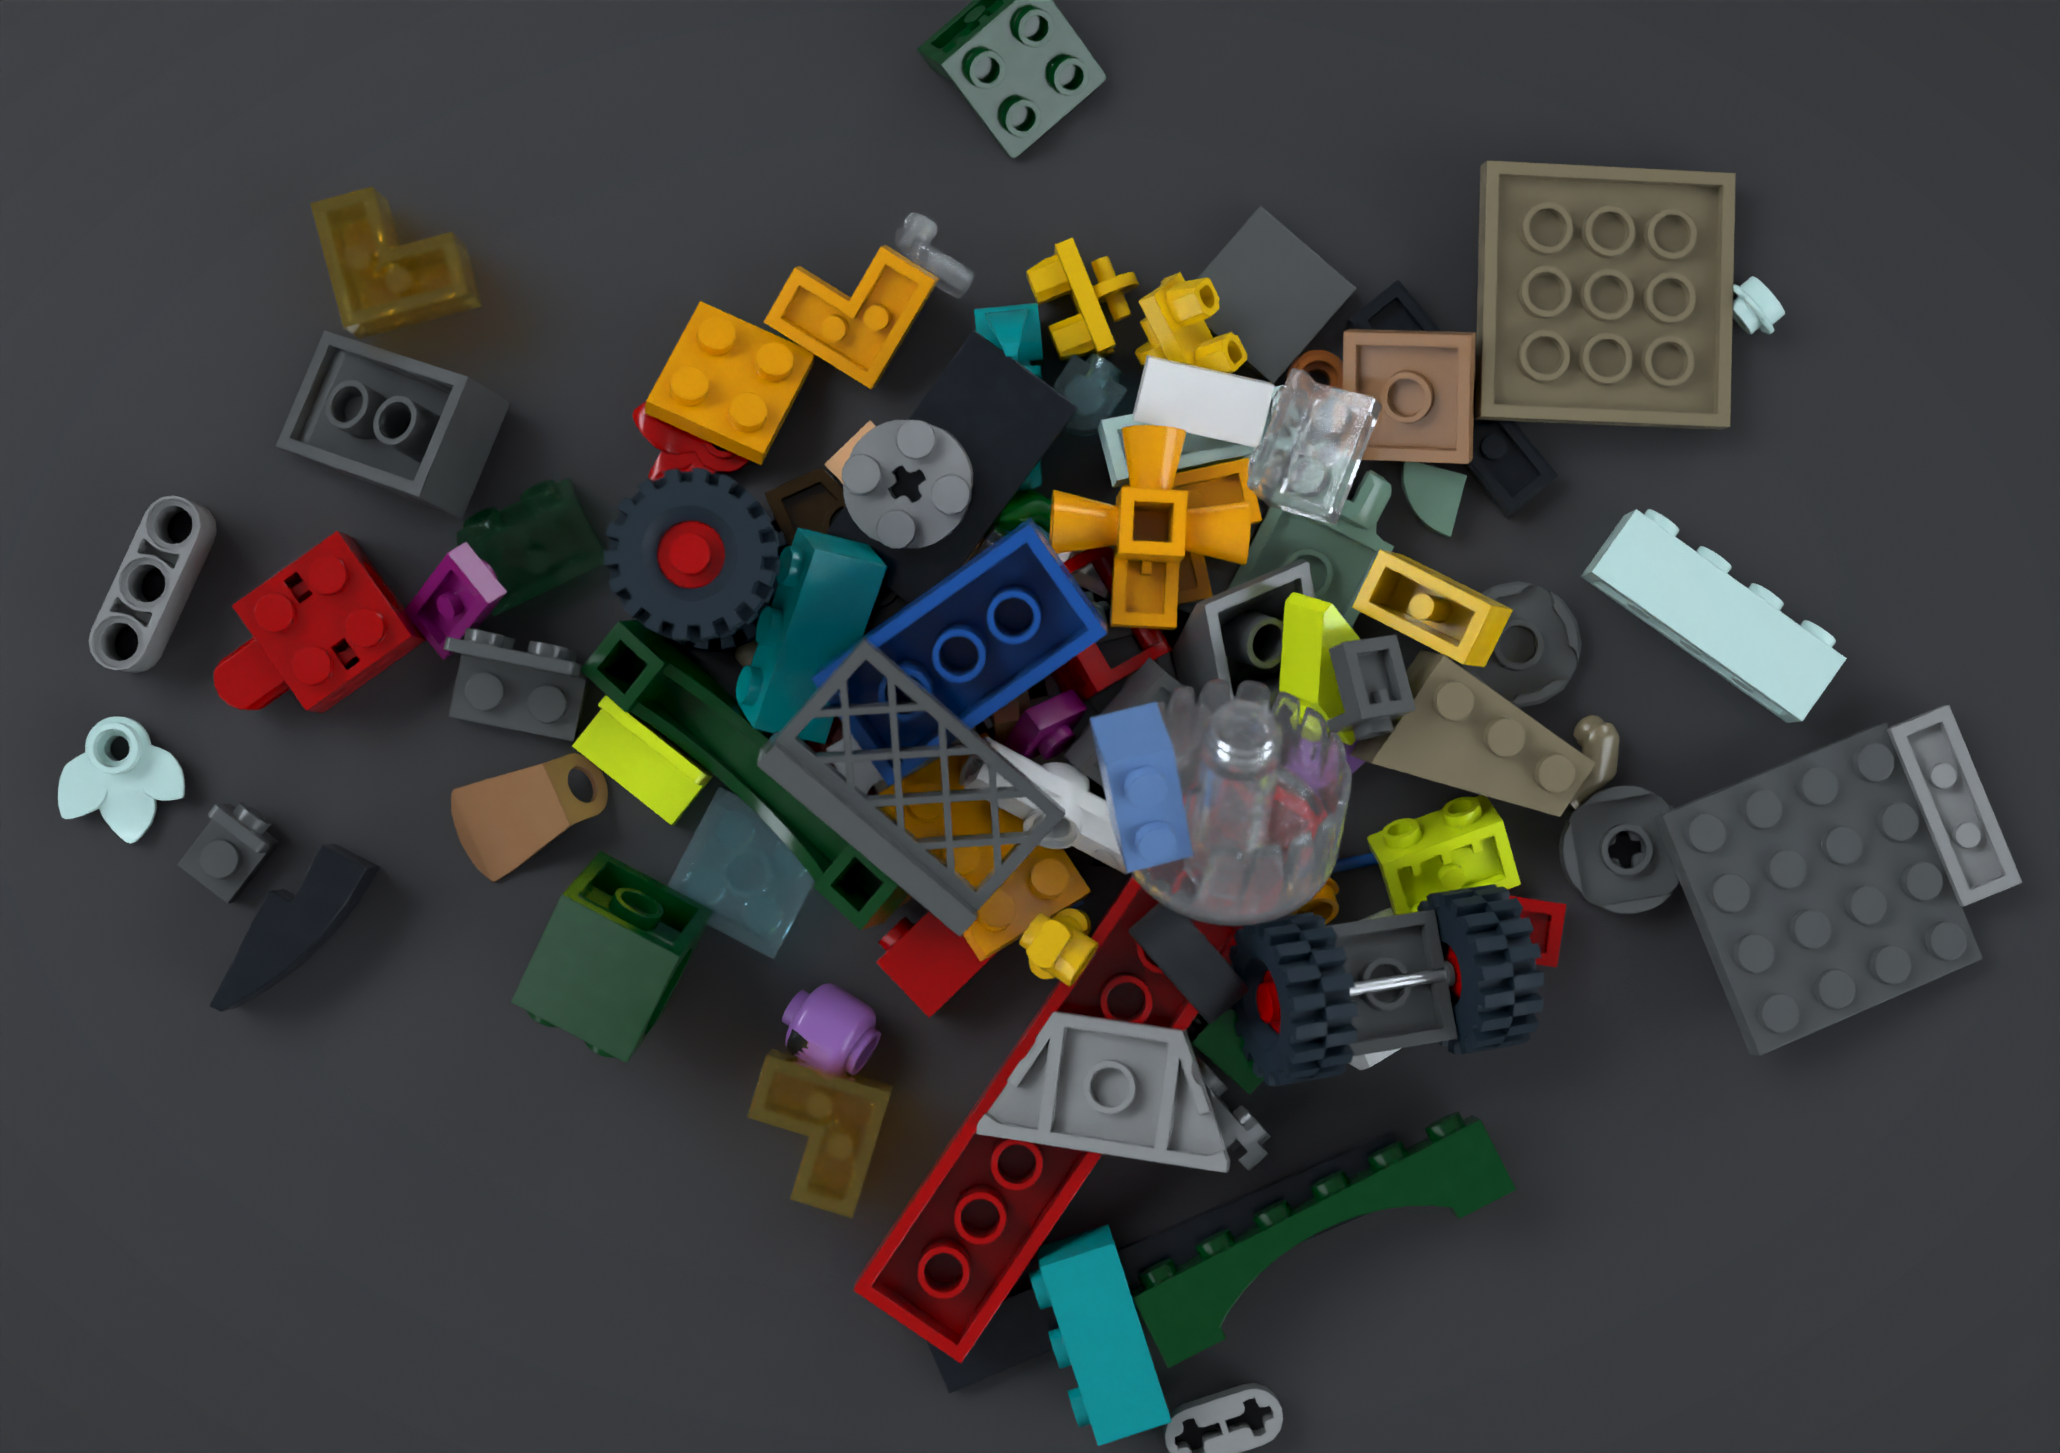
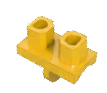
[1026,237,1139,361]
[1135,272,1247,374]

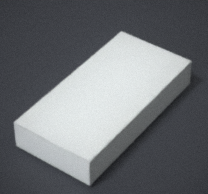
[1132,355,1274,448]

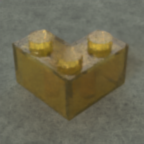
[310,186,482,339]
[747,1049,894,1218]

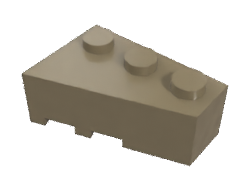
[1350,650,1596,817]

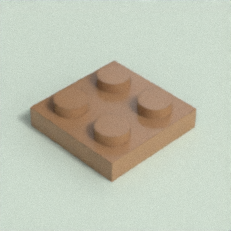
[1342,329,1476,464]

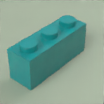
[736,527,887,744]
[1029,1224,1172,1446]

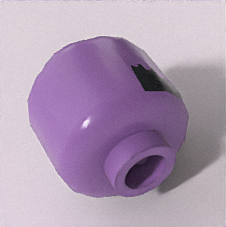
[782,983,881,1079]

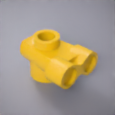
[1019,908,1099,987]

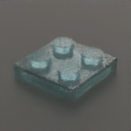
[667,786,815,959]

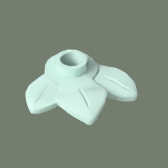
[58,716,185,844]

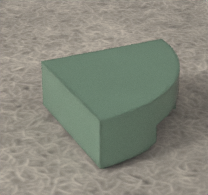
[1401,462,1467,538]

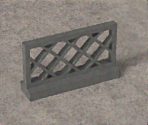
[757,637,1066,937]

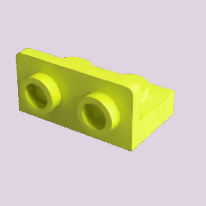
[1367,795,1521,916]

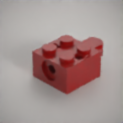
[214,531,426,713]

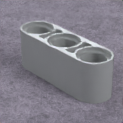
[88,495,217,673]

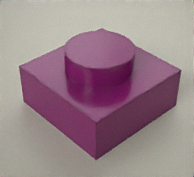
[1003,688,1088,759]

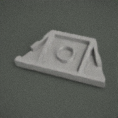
[976,1011,1230,1173]

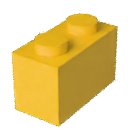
[1352,549,1513,667]

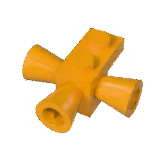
[1049,425,1251,630]

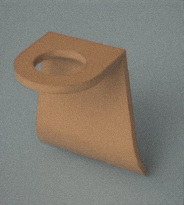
[451,753,608,882]

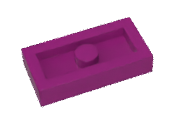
[404,542,507,660]

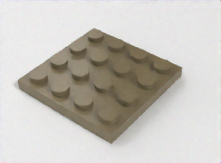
[1475,160,1736,430]

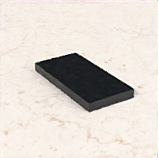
[825,330,1079,604]

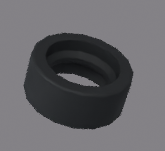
[1129,897,1249,1024]

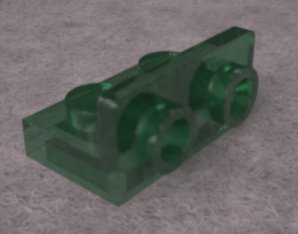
[456,478,606,617]

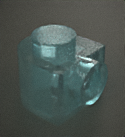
[1053,353,1127,436]

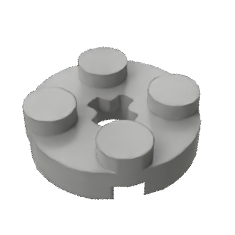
[842,420,973,548]

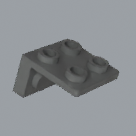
[444,628,590,742]

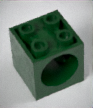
[511,851,714,1063]

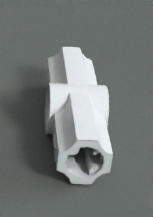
[959,736,1128,875]

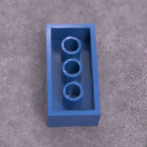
[811,518,1107,786]

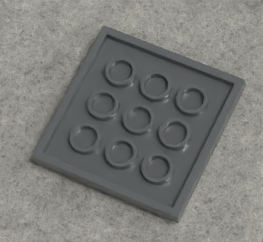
[1654,722,1983,1056]

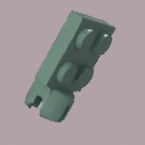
[1227,455,1395,628]

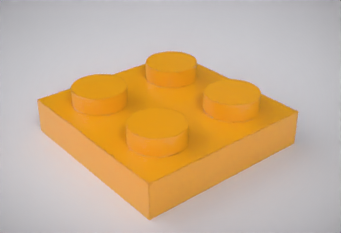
[645,301,815,465]

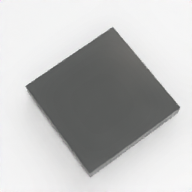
[1197,206,1357,385]

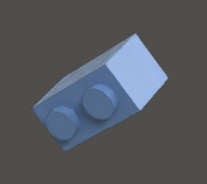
[1090,702,1193,873]

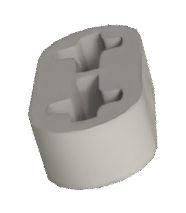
[1163,1383,1283,1453]

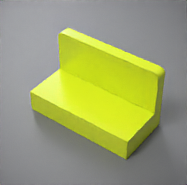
[572,695,713,825]

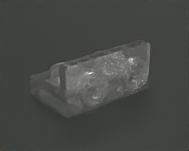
[1247,368,1382,525]

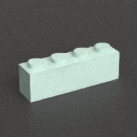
[1581,509,1847,723]

